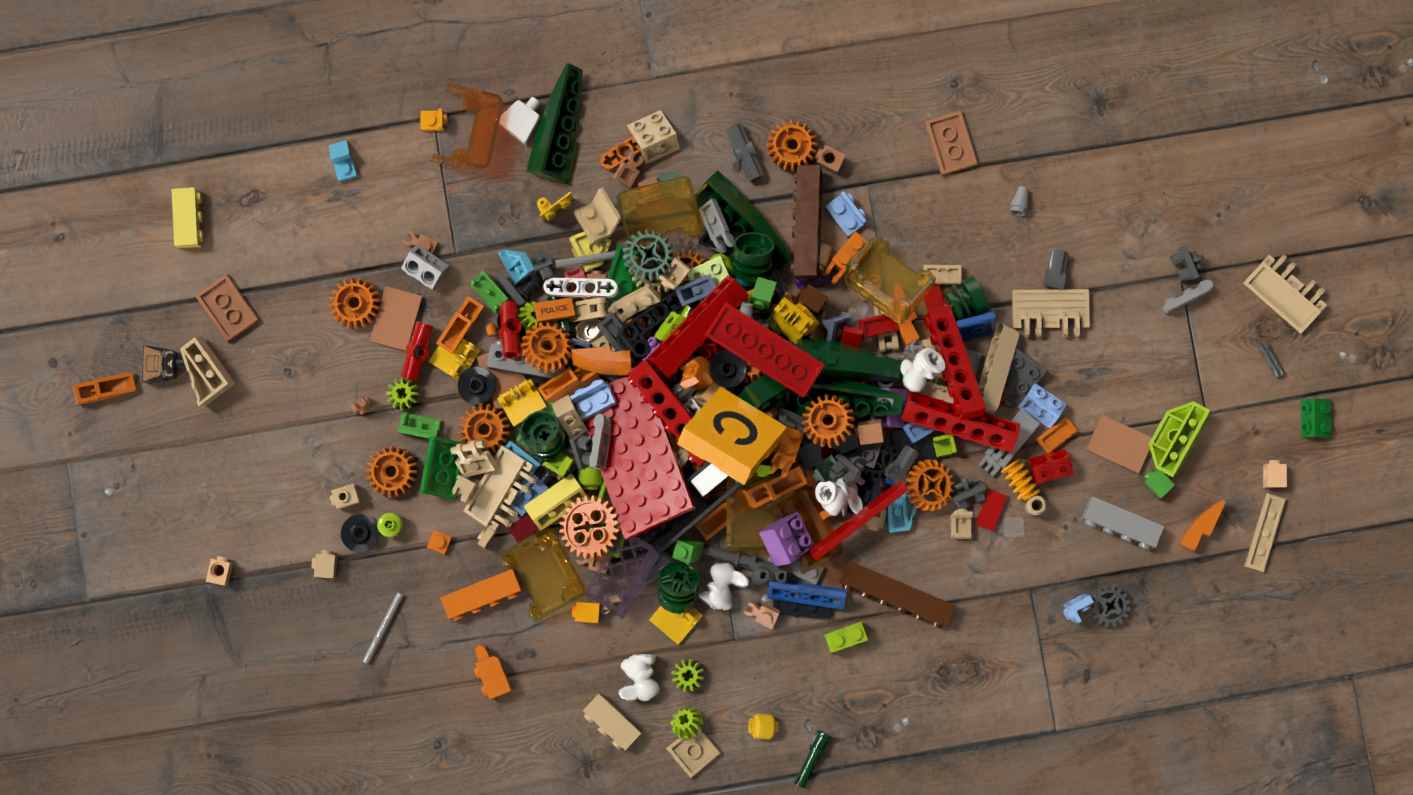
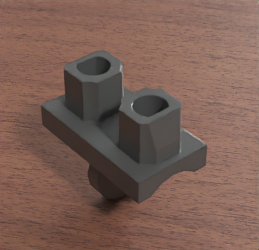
[1170,245,1204,282]
[532,251,555,282]
[567,429,593,469]
[831,453,865,488]
[949,475,986,509]
[751,561,788,583]

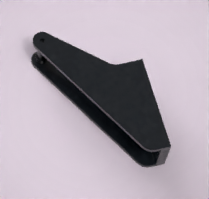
[637,462,742,560]

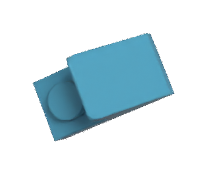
[329,140,357,182]

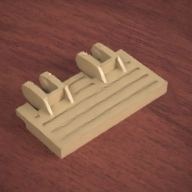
[1243,255,1327,333]
[1012,289,1090,337]
[463,445,537,532]

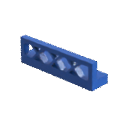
[767,581,847,610]

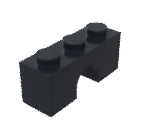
[798,429,859,470]

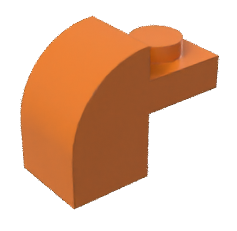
[680,356,714,390]

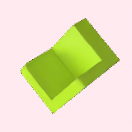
[932,434,957,457]
[543,454,574,478]

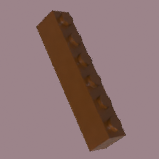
[791,165,823,281]
[839,560,956,629]

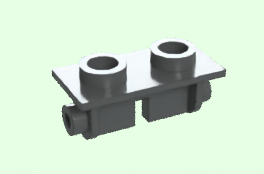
[775,407,810,438]

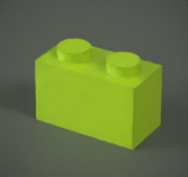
[824,622,868,653]

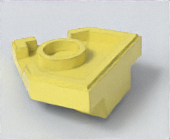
[569,232,612,273]

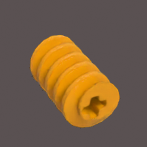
[1001,458,1040,501]

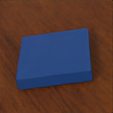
[956,312,996,342]

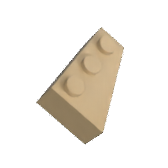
[180,337,236,407]

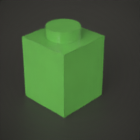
[750,277,777,310]
[1142,469,1175,499]
[672,536,704,564]

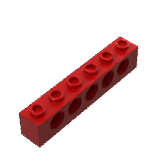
[924,305,986,421]
[627,359,707,466]
[901,391,1020,453]

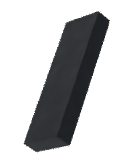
[773,600,831,619]

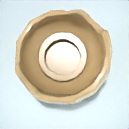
[575,318,603,343]

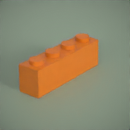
[440,569,522,621]

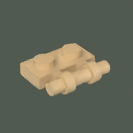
[450,440,498,477]

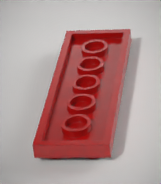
[705,302,824,398]

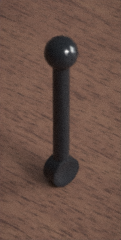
[611,550,648,565]

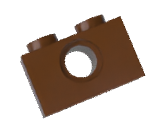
[796,284,828,317]

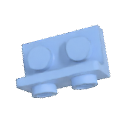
[824,191,867,238]
[570,379,618,421]
[1018,384,1066,428]
[1063,594,1093,623]

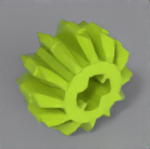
[518,301,547,333]
[386,377,419,410]
[672,659,704,692]
[670,706,704,740]

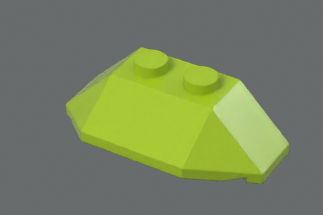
[1149,401,1211,477]

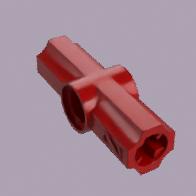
[499,301,522,359]
[401,321,434,381]

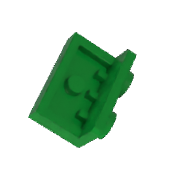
[1301,398,1332,438]

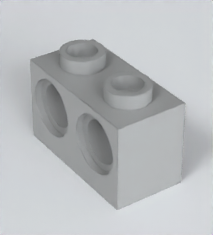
[401,244,449,290]

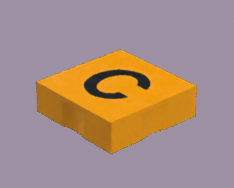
[677,387,787,485]

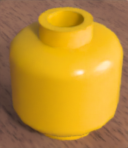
[748,714,778,739]

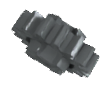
[1088,585,1131,627]

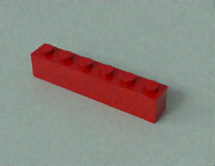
[647,276,749,378]

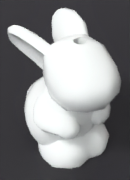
[900,348,945,392]
[815,476,863,516]
[698,563,749,610]
[619,654,660,701]

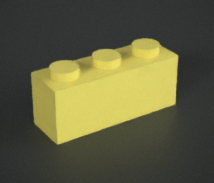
[172,187,204,248]
[524,473,587,531]

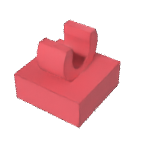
[564,267,585,291]

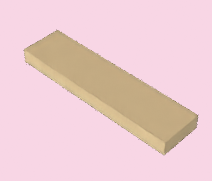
[1244,493,1286,572]

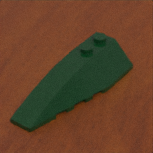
[526,63,583,184]
[688,170,791,271]
[797,339,903,382]
[784,377,904,421]

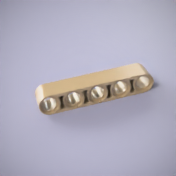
[978,323,1019,415]

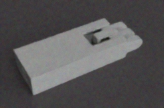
[978,408,1040,477]

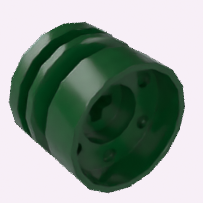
[732,232,774,283]
[942,276,990,322]
[520,410,569,461]
[657,561,700,614]

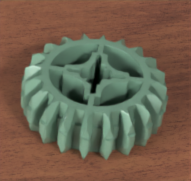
[623,229,675,281]

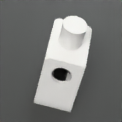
[496,97,541,145]

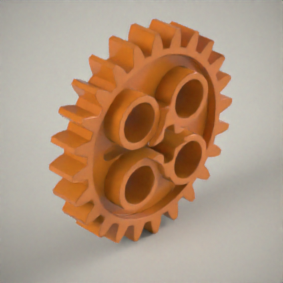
[559,495,622,559]

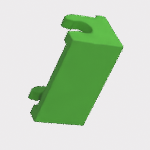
[470,270,509,314]
[398,412,442,439]

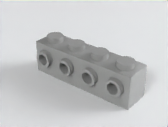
[486,341,565,379]
[1081,497,1164,550]

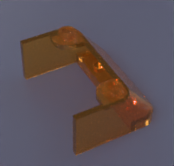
[430,83,503,169]
[766,485,843,574]

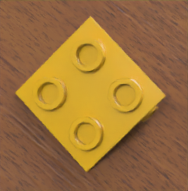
[537,192,573,222]
[767,297,814,344]
[428,339,481,380]
[497,379,547,427]
[649,606,703,645]

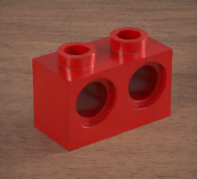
[1028,449,1074,484]

